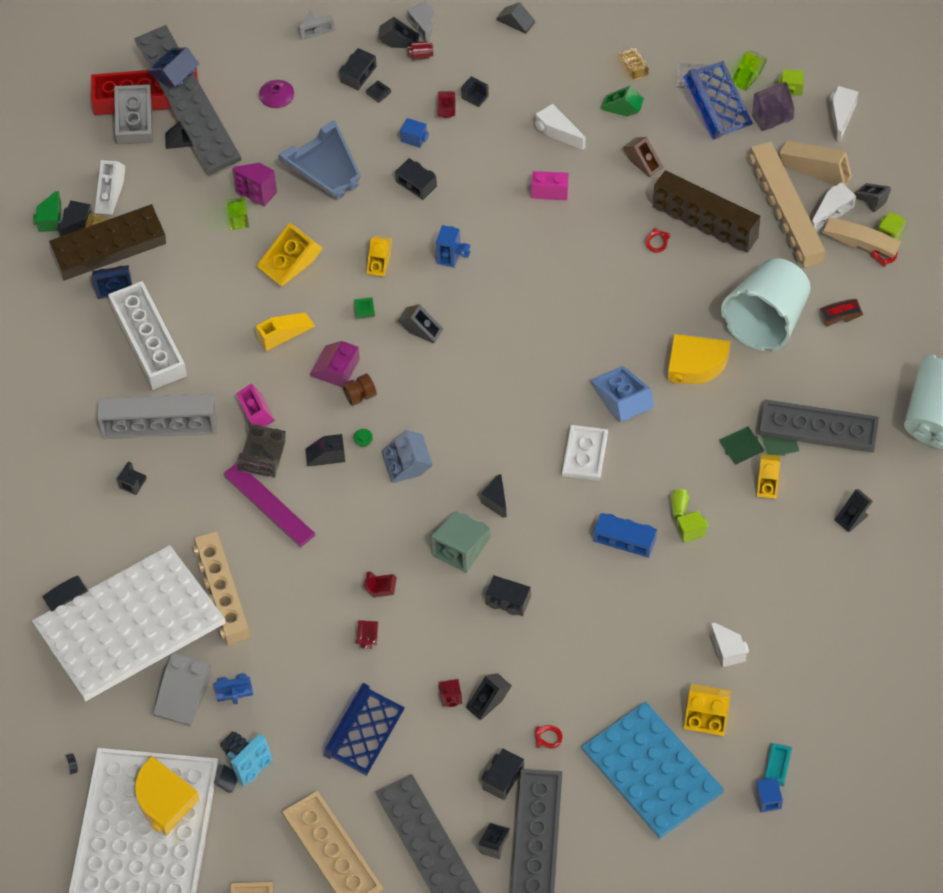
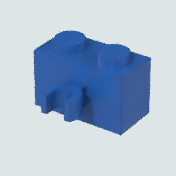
[436,225,471,268]

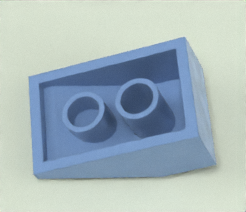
[591,366,654,422]

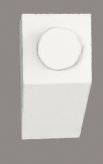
[710,623,749,667]

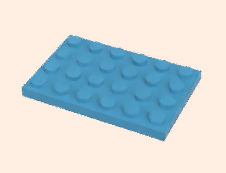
[582,702,724,839]

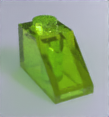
[731,51,767,91]
[227,197,249,230]

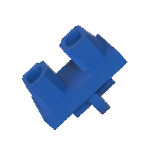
[214,673,253,704]

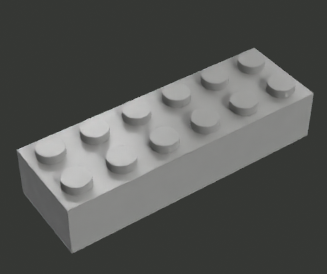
[98,394,217,439]

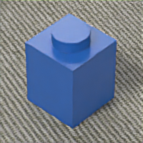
[400,118,429,148]
[756,778,783,813]

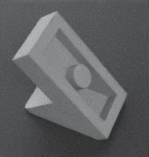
[299,10,335,40]

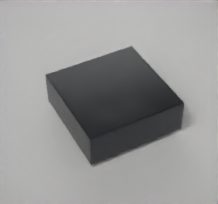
[366,80,391,103]
[214,764,238,793]

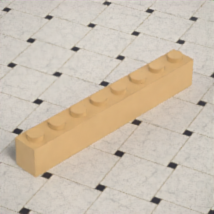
[748,141,826,268]

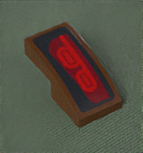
[819,299,863,327]

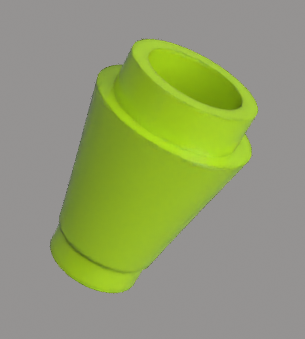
[671,489,690,519]

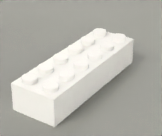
[108,281,187,390]

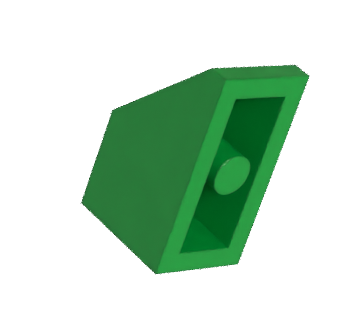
[601,85,644,117]
[33,191,62,232]

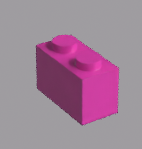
[531,171,569,200]
[236,383,275,431]

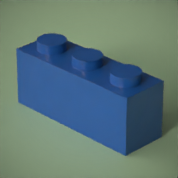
[593,513,657,558]

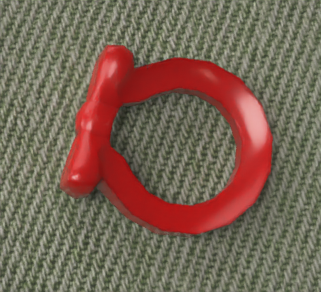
[646,228,671,253]
[871,250,898,267]
[535,725,563,749]

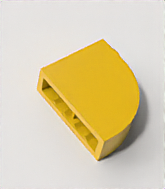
[668,334,731,384]
[135,756,200,835]

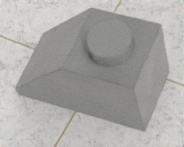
[407,1,435,42]

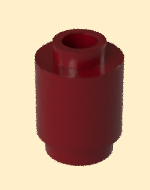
[407,41,433,60]

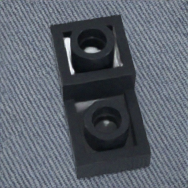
[42,575,88,612]

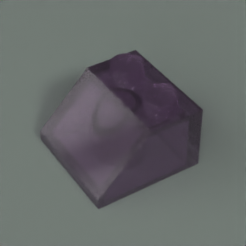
[752,82,795,131]

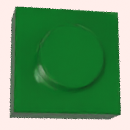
[354,297,375,319]

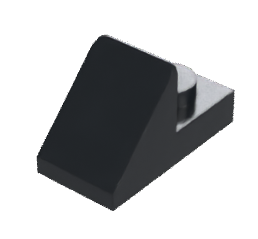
[165,122,193,149]
[854,183,891,212]
[834,489,873,532]
[479,823,510,859]

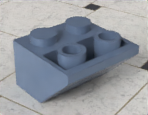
[382,430,433,483]

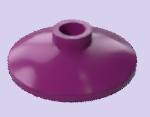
[259,80,294,108]

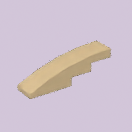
[822,217,901,259]

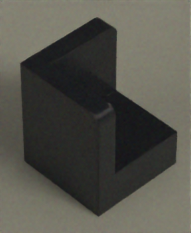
[461,76,489,107]
[117,461,147,495]

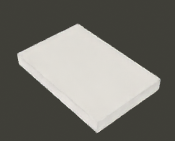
[562,425,608,481]

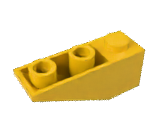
[255,312,315,351]

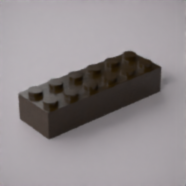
[653,170,761,253]
[49,204,166,281]

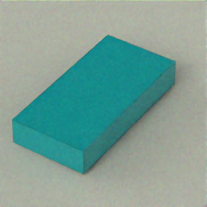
[764,743,792,787]

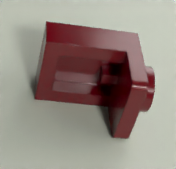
[438,91,456,118]
[364,571,397,598]
[355,620,379,649]

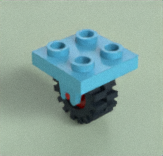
[220,731,273,787]

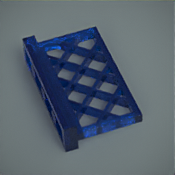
[684,61,753,140]
[323,683,405,776]

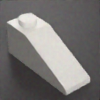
[830,86,859,142]
[535,104,586,150]
[94,160,126,215]
[812,182,856,232]

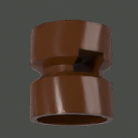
[342,373,377,406]

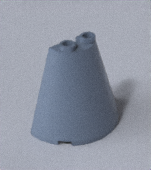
[279,120,361,200]

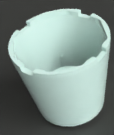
[721,258,811,351]
[904,355,943,449]

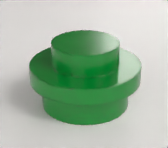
[354,429,373,447]

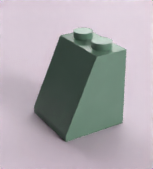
[432,511,490,573]

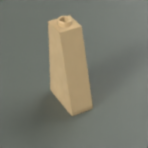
[779,140,852,186]

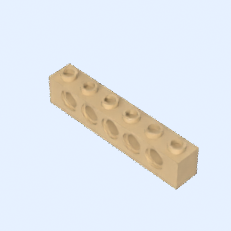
[193,531,251,645]

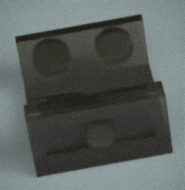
[238,424,286,478]

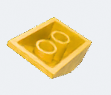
[256,222,323,286]

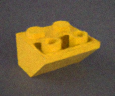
[684,684,732,736]

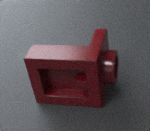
[439,679,463,707]

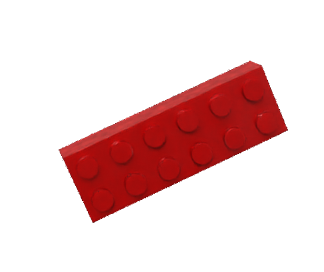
[91,67,199,115]

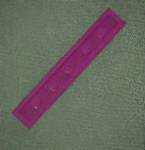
[224,462,315,548]

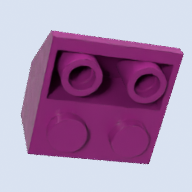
[232,163,277,207]

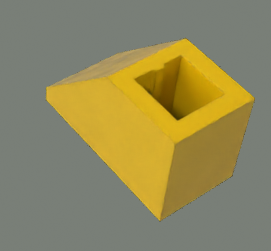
[366,235,393,277]
[757,454,781,499]

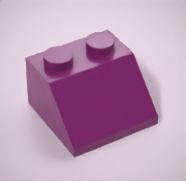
[310,341,360,387]

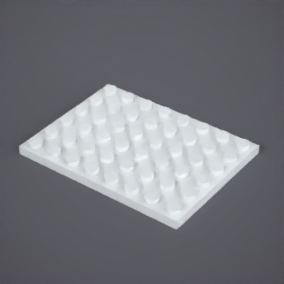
[32,545,226,702]
[69,748,219,893]

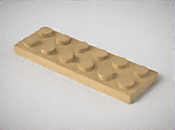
[282,791,383,893]

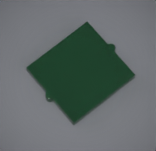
[719,426,764,465]
[759,429,799,456]

